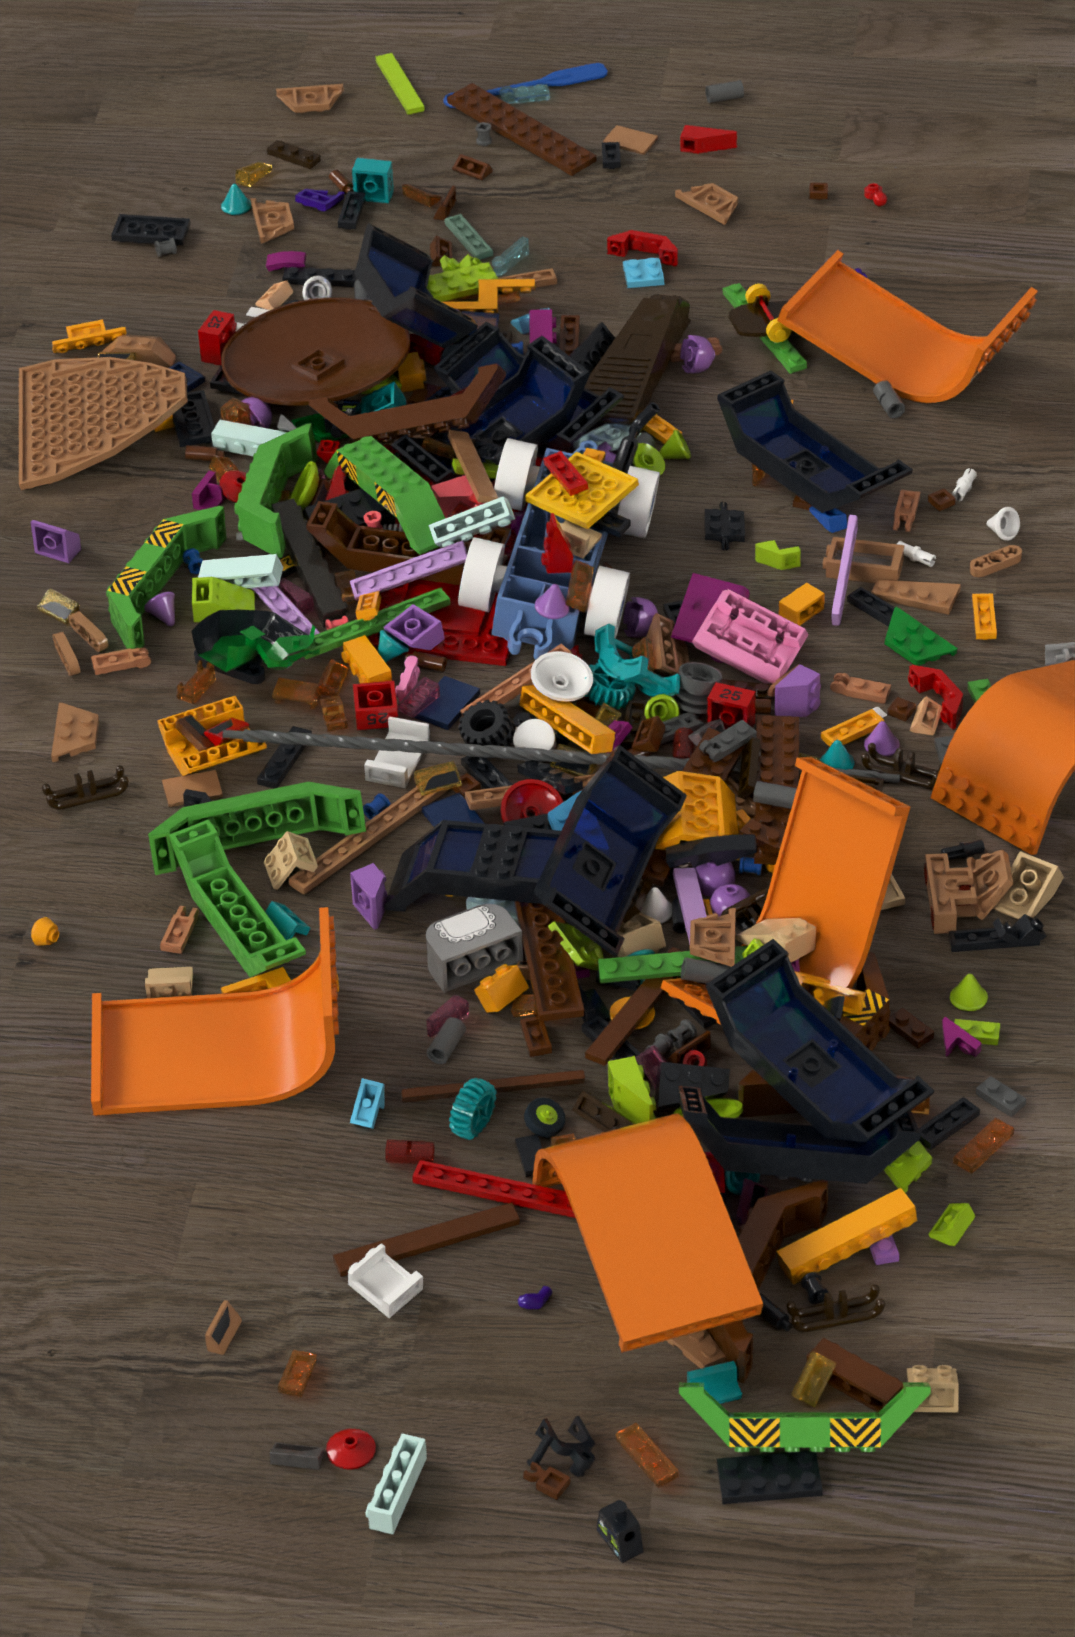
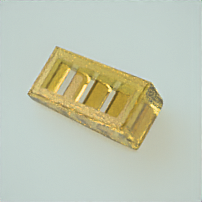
[235,161,273,187]

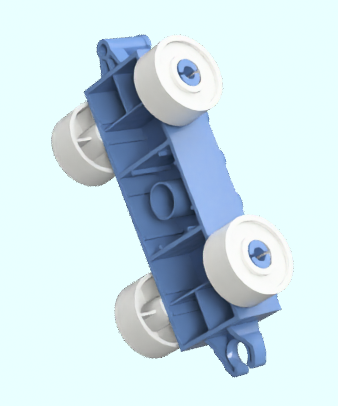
[458,438,660,659]

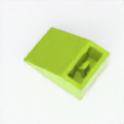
[192,577,255,622]
[608,1056,656,1124]

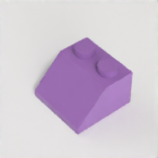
[31,520,81,563]
[384,604,445,650]
[775,664,821,717]
[350,863,387,930]

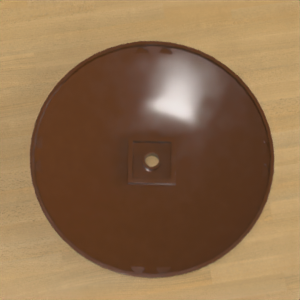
[221,297,410,406]

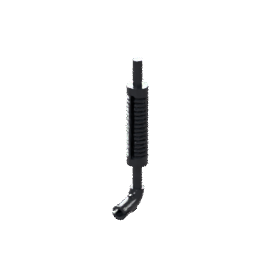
[612,402,660,474]

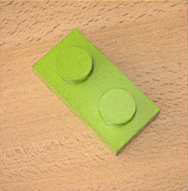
[955,1019,1000,1046]

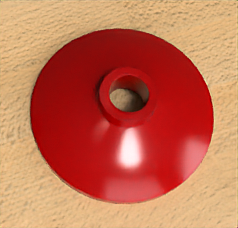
[219,470,246,502]
[326,1429,376,1469]

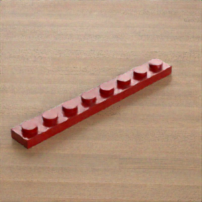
[412,1160,575,1218]

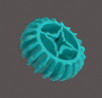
[585,663,636,710]
[449,1078,497,1140]

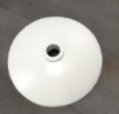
[531,651,593,701]

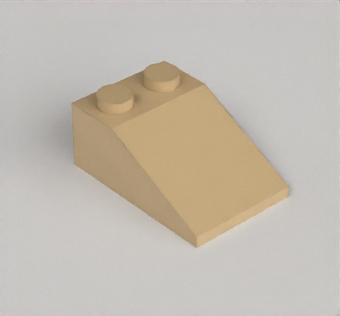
[993,851,1064,920]
[603,912,666,957]
[735,918,816,962]

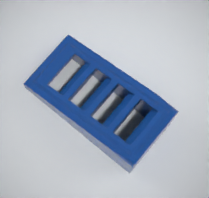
[809,506,847,533]

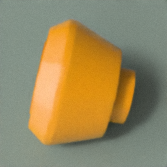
[31,917,60,946]

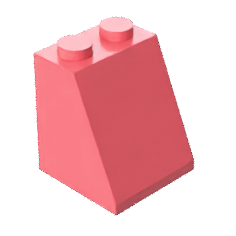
[431,475,475,518]

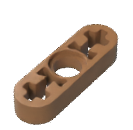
[970,545,1022,577]
[69,611,109,652]
[53,632,80,676]

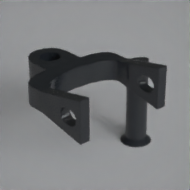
[527,1416,595,1477]

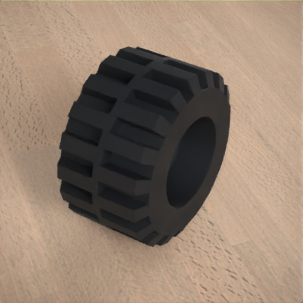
[458,700,516,747]

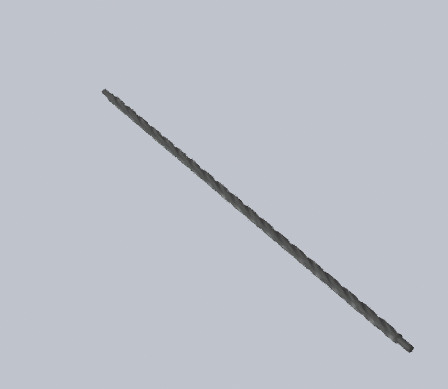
[223,729,900,783]

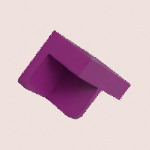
[192,471,226,510]

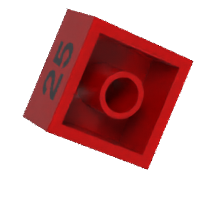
[198,310,237,366]
[353,681,398,730]
[707,682,756,729]

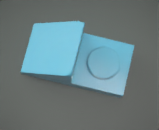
[350,1078,385,1129]

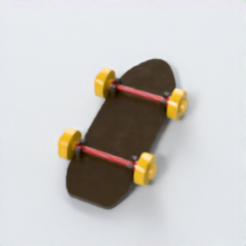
[728,284,797,343]

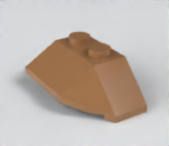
[101,335,176,368]
[644,613,689,677]

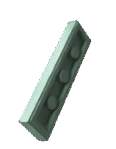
[445,214,493,260]

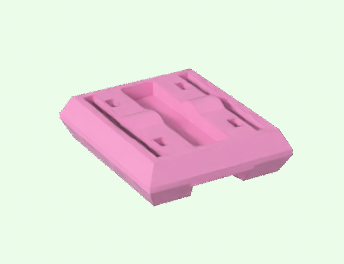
[692,589,808,685]

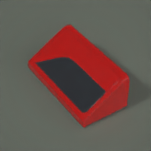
[203,717,250,746]

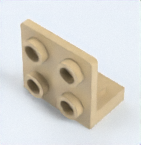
[559,520,602,559]
[264,831,318,890]
[145,967,193,998]
[907,1365,959,1412]

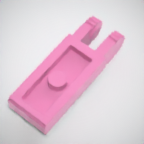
[395,656,420,707]

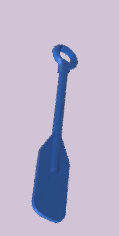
[443,63,607,108]

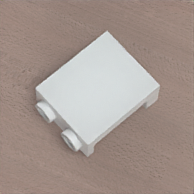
[348,1243,423,1318]

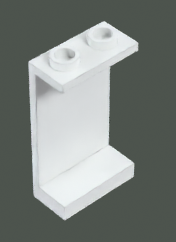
[364,716,430,788]

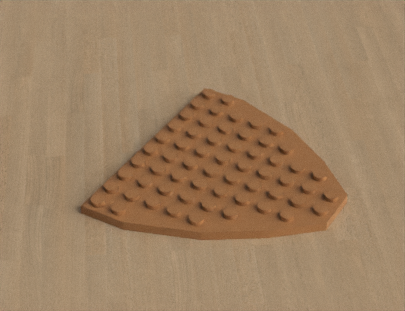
[19,357,188,490]

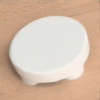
[513,719,556,750]

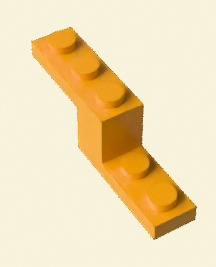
[443,279,535,313]
[221,967,339,994]
[760,971,866,1015]

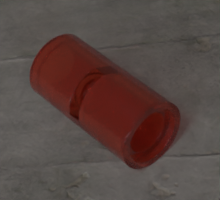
[672,727,694,771]
[385,1139,435,1164]

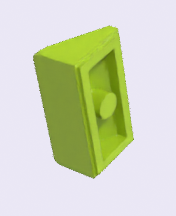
[928,1203,975,1246]

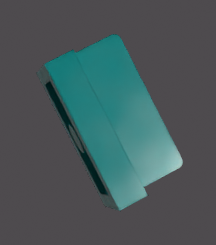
[265,901,311,941]
[687,1361,742,1404]

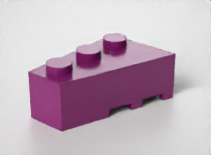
[529,309,557,344]

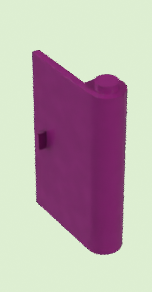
[671,573,750,663]

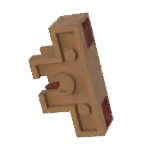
[924,853,977,934]

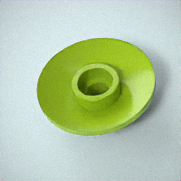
[633,443,665,475]

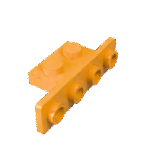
[52,319,127,353]

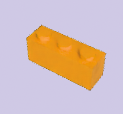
[341,635,392,684]

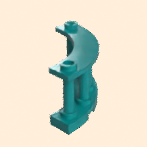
[595,623,681,697]

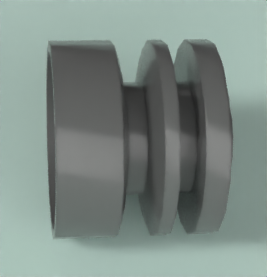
[673,662,722,714]

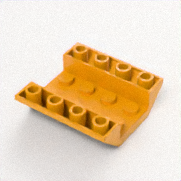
[158,696,267,776]
[652,771,740,860]

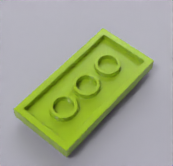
[427,262,498,302]

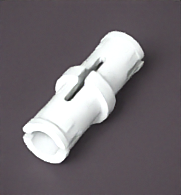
[951,468,977,501]
[897,541,936,567]

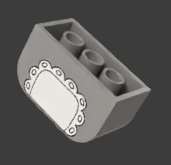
[426,904,523,993]

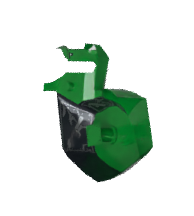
[191,610,320,672]

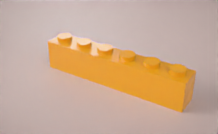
[519,685,615,754]
[777,1188,917,1285]

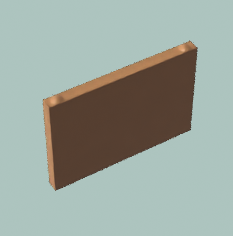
[603,125,658,155]
[162,770,223,807]

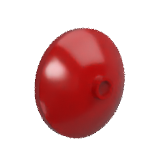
[500,779,563,823]

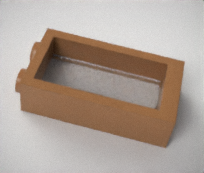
[823,537,904,583]

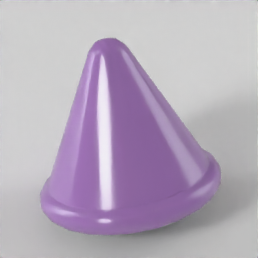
[535,584,569,619]
[144,591,175,626]
[864,721,900,756]

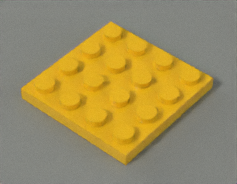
[525,452,639,530]

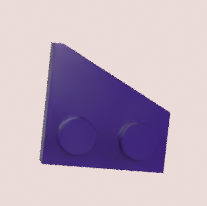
[295,189,344,211]

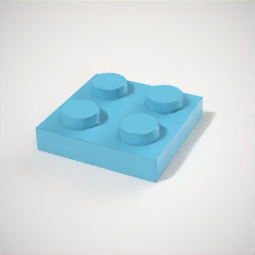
[623,258,664,288]

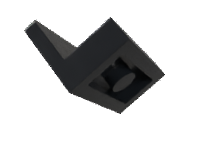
[578,983,611,1023]

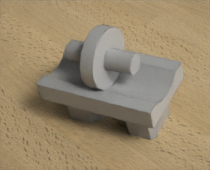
[1045,642,1075,666]

